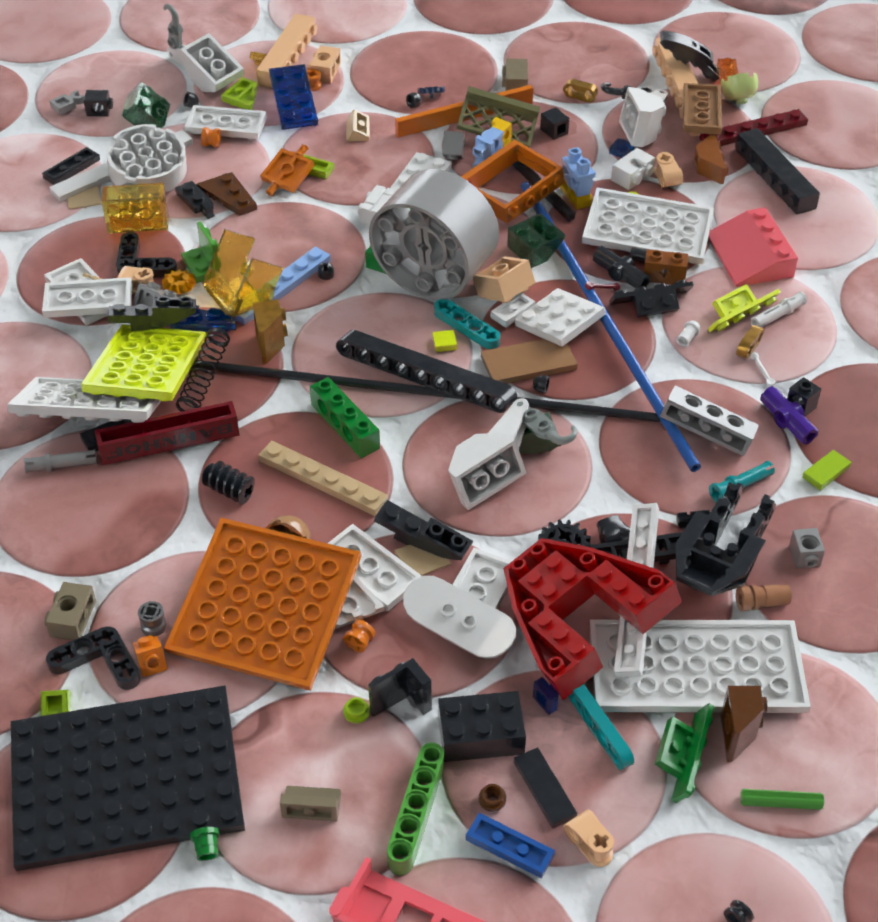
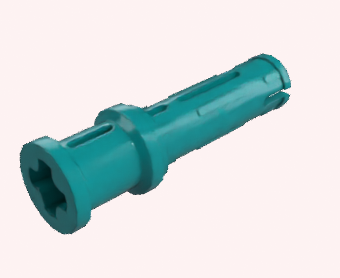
[709,461,775,502]

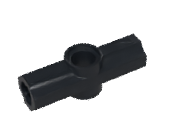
[592,245,651,289]

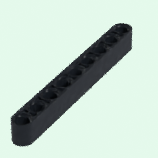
[336,330,517,413]

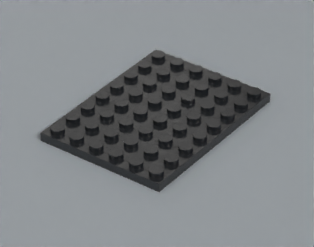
[10,685,245,871]

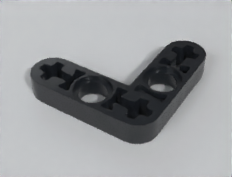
[116,232,177,278]
[46,626,140,690]

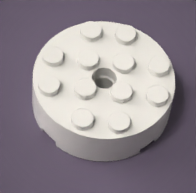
[106,124,187,197]

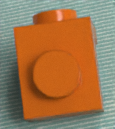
[132,635,168,677]

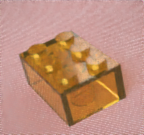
[102,183,169,234]

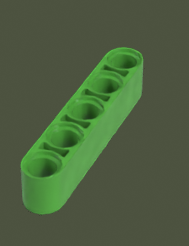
[387,743,444,876]

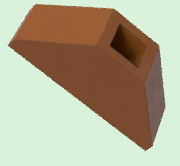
[694,134,728,184]

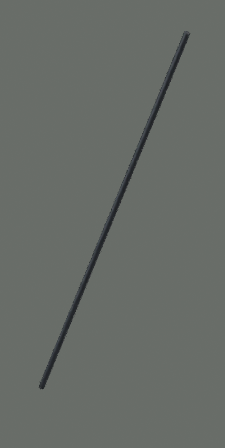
[191,360,662,423]

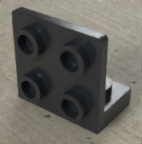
[368,658,432,717]

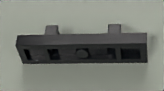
[590,532,683,565]

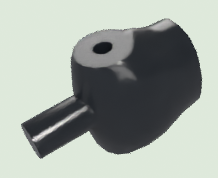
[596,515,630,557]

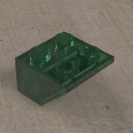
[122,82,170,128]
[507,213,565,268]

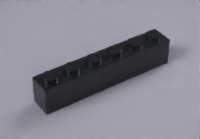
[735,128,820,215]

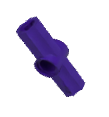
[760,386,819,445]

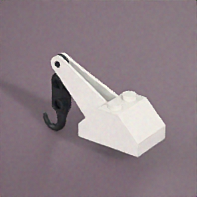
[601,83,668,147]

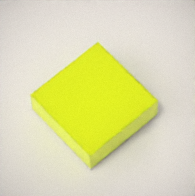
[432,330,457,352]

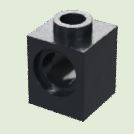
[83,90,113,116]
[787,377,822,416]

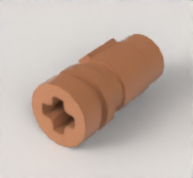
[735,584,792,611]

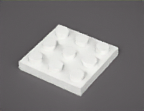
[514,288,606,347]

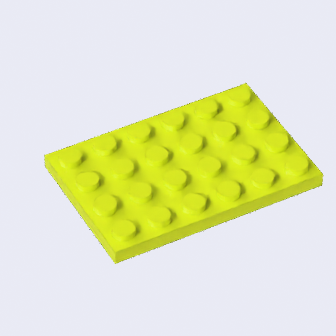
[81,324,206,402]

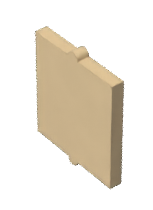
[67,185,102,210]
[394,545,451,576]

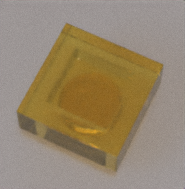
[249,51,267,66]

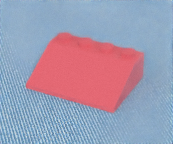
[708,207,798,287]

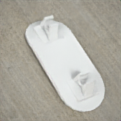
[403,576,516,659]

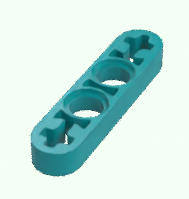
[434,299,501,349]
[568,684,634,770]

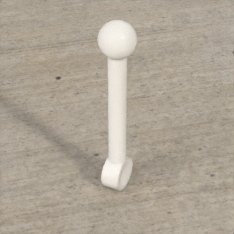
[750,352,775,387]

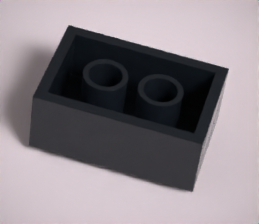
[438,691,526,762]

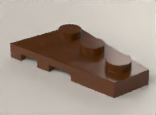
[196,172,257,216]

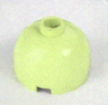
[721,73,758,104]

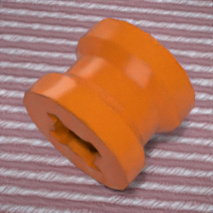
[303,69,322,91]
[201,127,221,148]
[343,620,376,653]

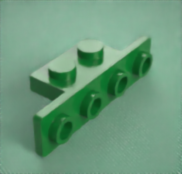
[654,703,714,803]

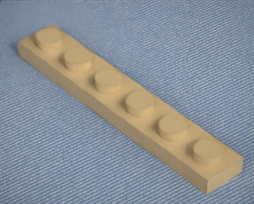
[258,441,388,516]

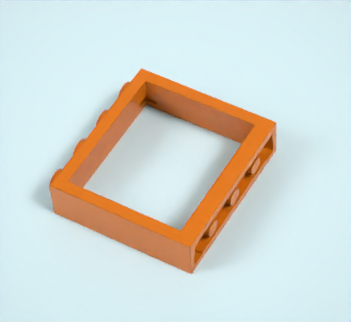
[461,139,565,224]

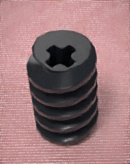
[201,461,255,505]

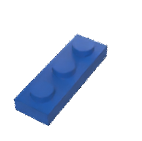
[466,812,555,879]

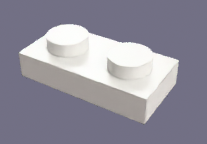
[490,293,535,328]

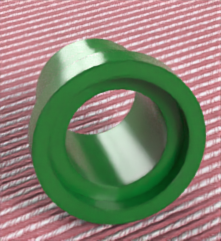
[190,827,219,861]

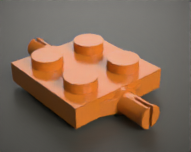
[260,144,314,196]

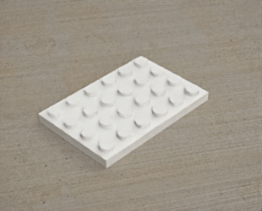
[582,187,714,265]
[7,377,161,423]

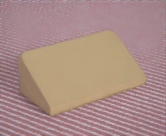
[346,109,370,141]

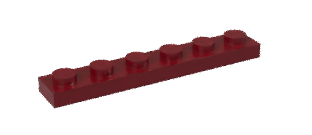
[699,109,808,146]

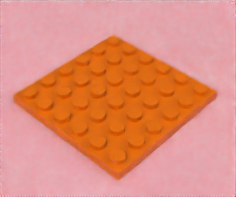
[164,518,362,691]

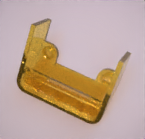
[204,229,283,317]

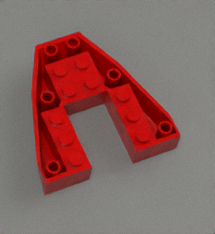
[503,538,682,700]

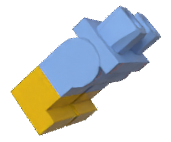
[472,117,512,169]
[560,147,596,210]

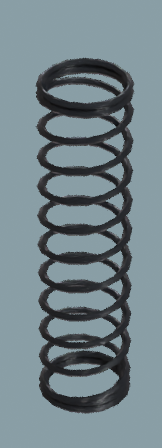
[176,328,230,412]

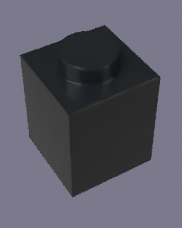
[540,107,570,140]

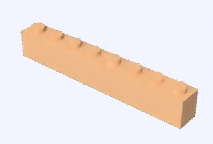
[652,38,700,136]

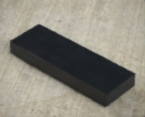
[42,147,100,185]
[513,747,578,829]

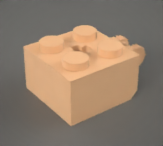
[473,256,536,303]

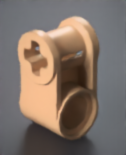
[654,152,683,188]
[117,266,155,294]
[564,809,614,867]

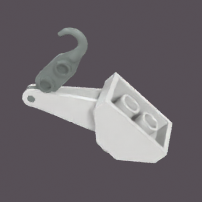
[163,4,244,92]
[448,398,578,510]

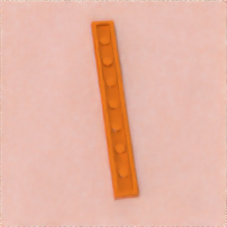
[395,85,534,138]

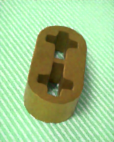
[563,79,598,102]
[736,325,764,359]

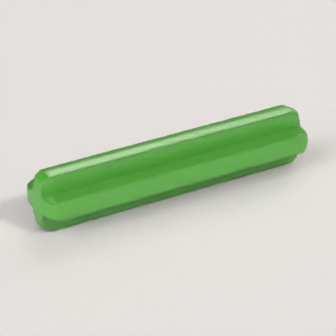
[740,789,824,810]

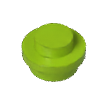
[343,697,370,724]

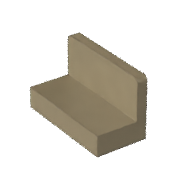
[280,786,341,822]

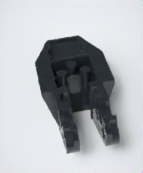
[675,482,776,596]

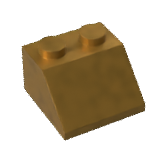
[252,299,288,364]

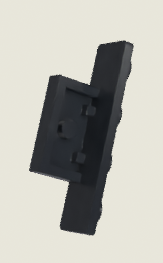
[609,280,694,318]

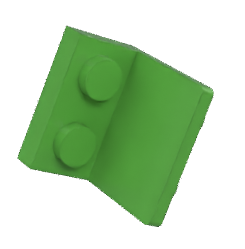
[181,221,221,283]

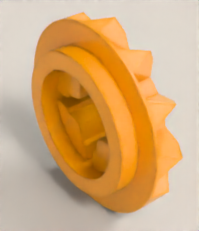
[162,269,196,295]

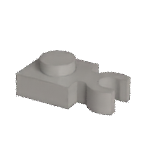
[49,90,84,115]

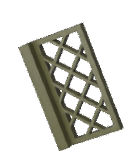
[457,86,541,148]

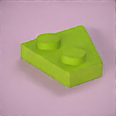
[221,77,258,110]

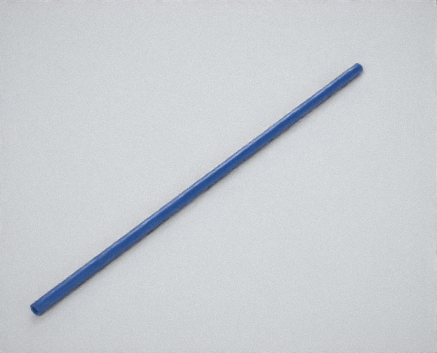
[521,181,701,472]

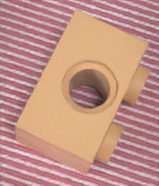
[308,46,341,83]

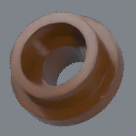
[478,784,506,812]

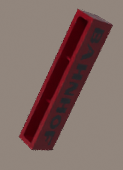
[95,401,240,465]

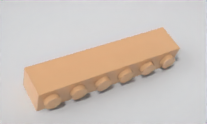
[256,14,317,89]

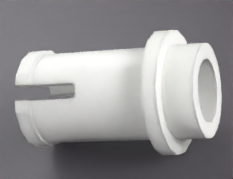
[676,320,700,347]

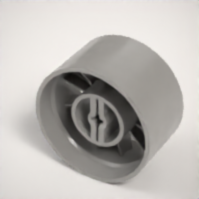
[369,169,499,300]

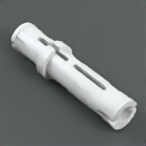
[750,292,807,328]

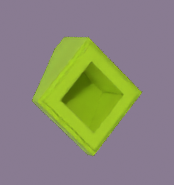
[41,690,71,716]

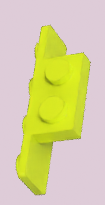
[708,284,781,332]

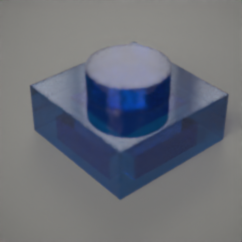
[609,138,635,158]
[532,677,559,715]

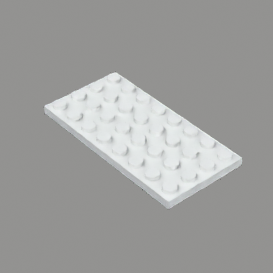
[589,620,811,713]

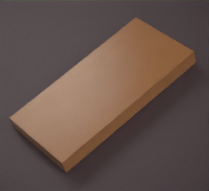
[683,83,722,135]
[481,339,578,384]

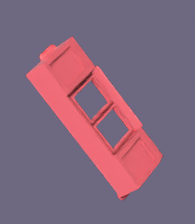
[329,857,485,922]

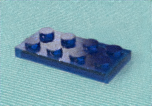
[269,64,318,130]

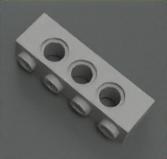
[660,386,759,456]

